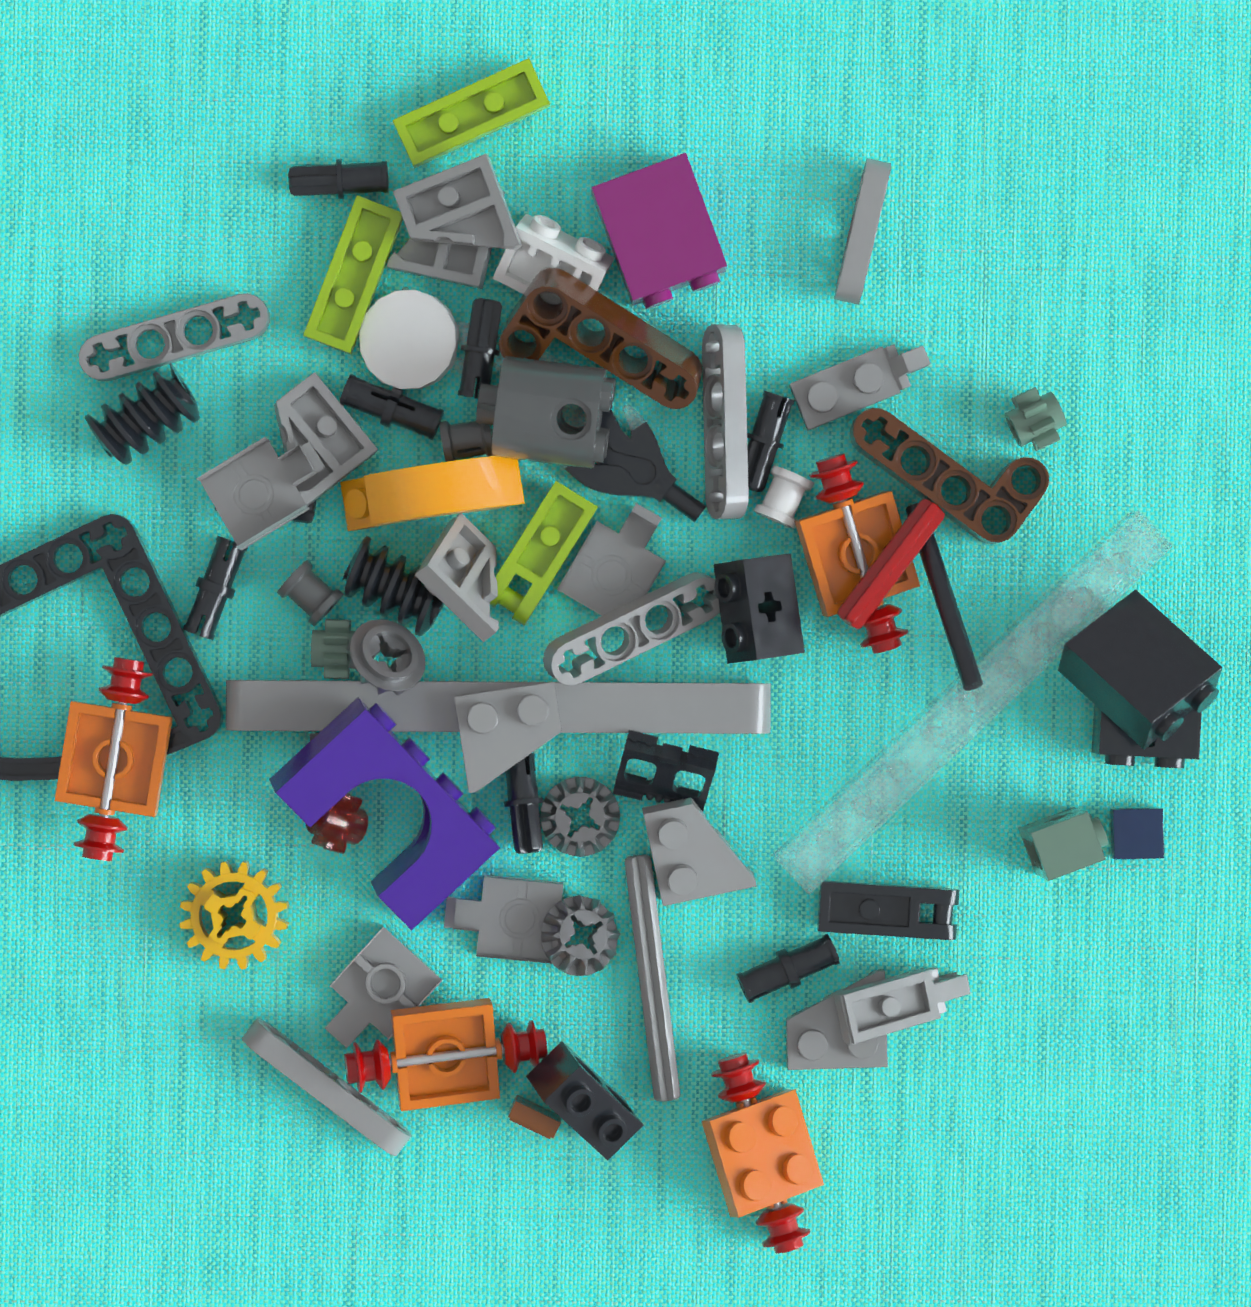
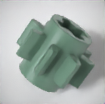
[1005,387,1067,451]
[311,619,355,679]

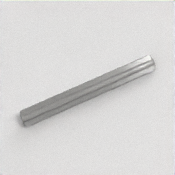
[625,854,680,1102]

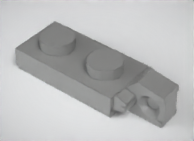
[789,344,931,431]
[833,967,971,1044]

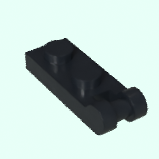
[817,880,960,940]

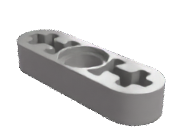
[834,158,891,305]

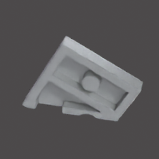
[415,513,499,642]

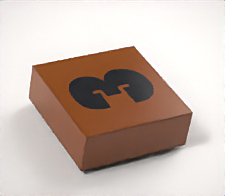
[508,1095,561,1139]

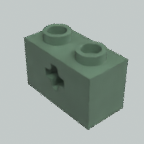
[1018,807,1108,881]

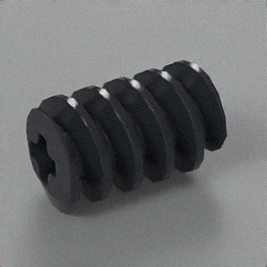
[85,363,200,465]
[342,536,444,636]

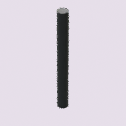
[905,503,983,691]

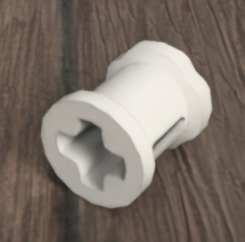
[754,465,814,529]

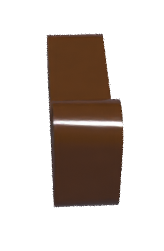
[499,268,702,409]
[849,408,1049,544]

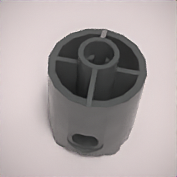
[476,356,616,469]

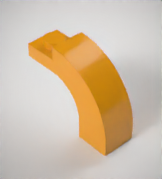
[340,456,525,531]

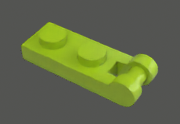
[490,481,598,626]

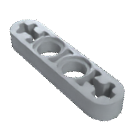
[79,293,270,382]
[702,324,749,519]
[543,572,720,686]
[242,1018,412,1156]

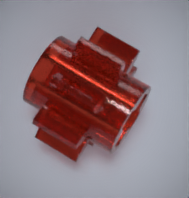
[306,793,368,854]

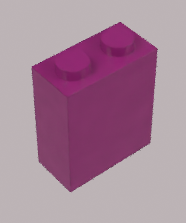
[591,153,727,309]

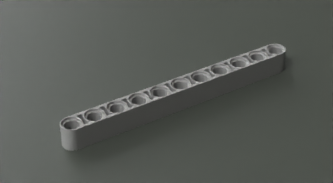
[226,680,771,734]

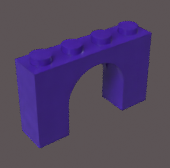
[269,697,500,931]

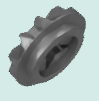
[346,619,426,696]
[540,777,620,857]
[541,895,620,976]

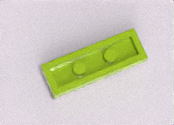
[392,58,550,169]
[303,195,403,355]

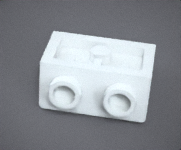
[492,214,614,322]

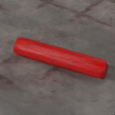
[837,499,945,630]

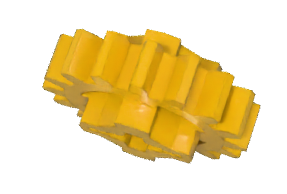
[179,861,289,970]

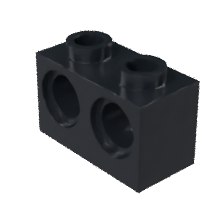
[526,1041,644,1160]

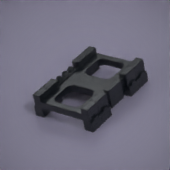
[613,730,719,811]

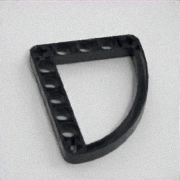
[0,514,224,781]

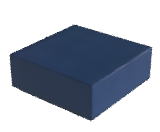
[1111,808,1164,859]

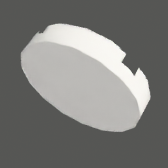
[359,290,459,389]

